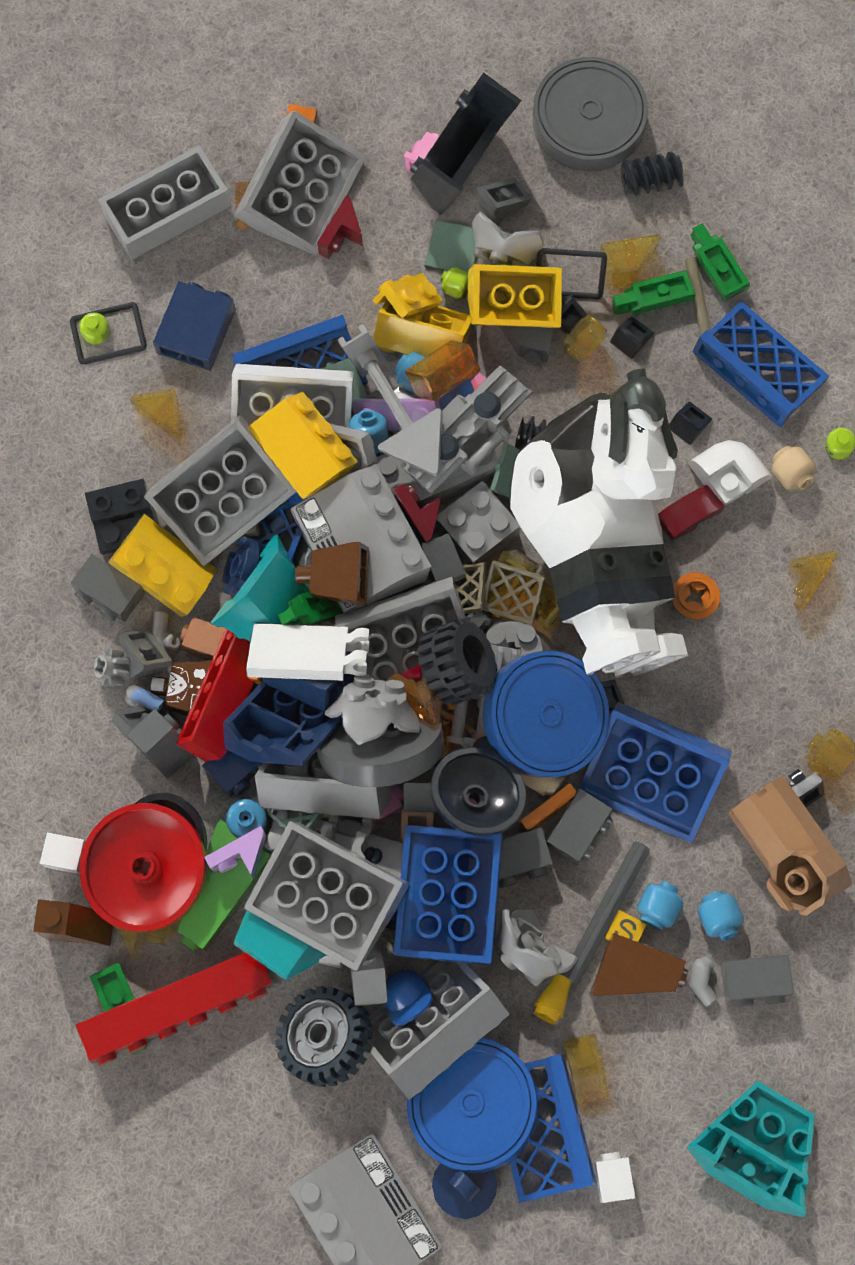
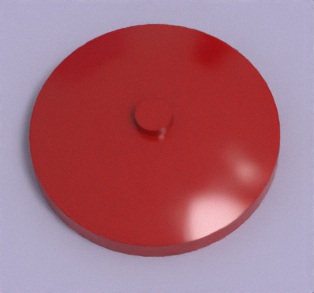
[79,803,207,932]

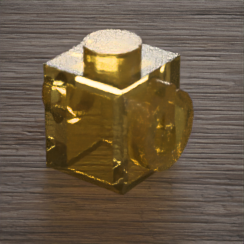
[562,314,607,361]
[805,729,855,782]

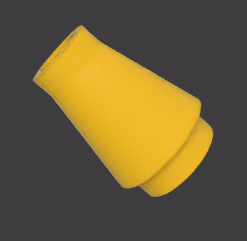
[534,974,571,1025]

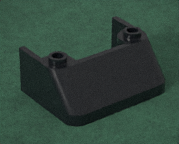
[409,72,522,215]

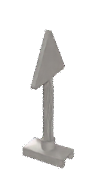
[338,324,443,477]

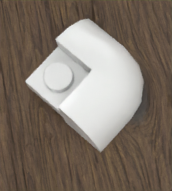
[688,440,771,506]

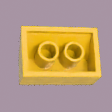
[468,264,562,328]
[373,302,472,368]
[247,392,358,500]
[108,514,217,617]

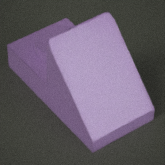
[204,826,267,879]

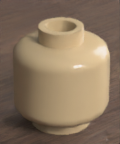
[771,446,816,491]

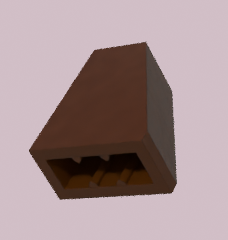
[33,899,113,946]
[590,933,689,996]

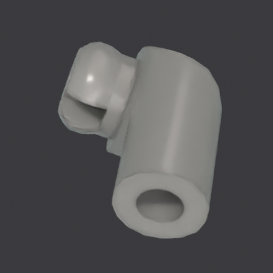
[152,612,181,654]
[689,957,718,1007]

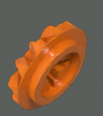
[672,572,720,621]

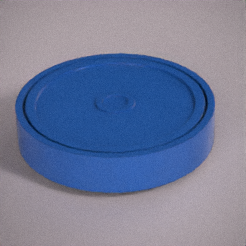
[483,651,609,778]
[407,1038,539,1173]

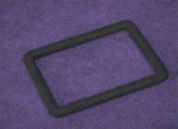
[536,248,607,299]
[70,302,147,365]

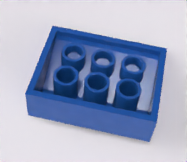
[578,702,732,843]
[394,825,503,966]

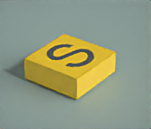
[604,910,647,942]

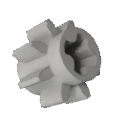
[94,649,130,687]

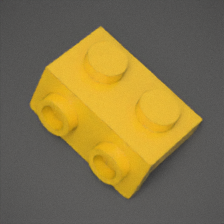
[372,273,443,319]

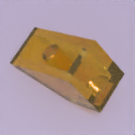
[600,234,660,288]
[476,549,540,619]

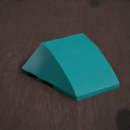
[210,535,310,642]
[234,865,327,980]
[686,1080,815,1217]

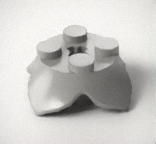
[472,212,545,266]
[485,613,557,656]
[325,675,420,745]
[495,909,578,986]

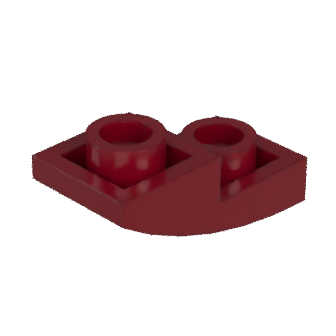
[658,484,725,541]

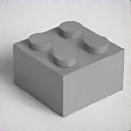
[435,481,521,572]

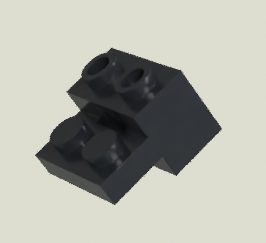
[85,478,156,555]

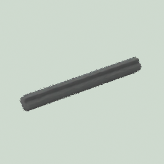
[562,841,650,985]

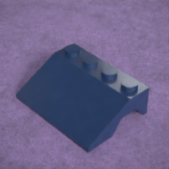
[223,681,343,766]

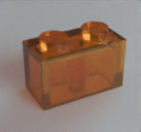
[405,340,480,401]

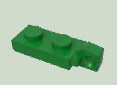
[690,223,750,302]
[612,270,696,315]
[278,592,343,626]
[89,962,146,1054]

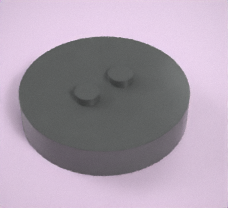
[533,57,648,171]
[317,696,444,787]

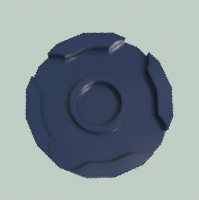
[222,536,261,597]
[432,1163,497,1219]

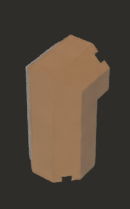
[728,776,852,916]

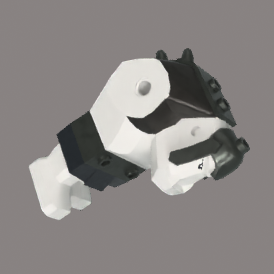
[510,369,688,678]

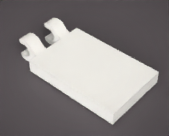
[246,624,370,681]

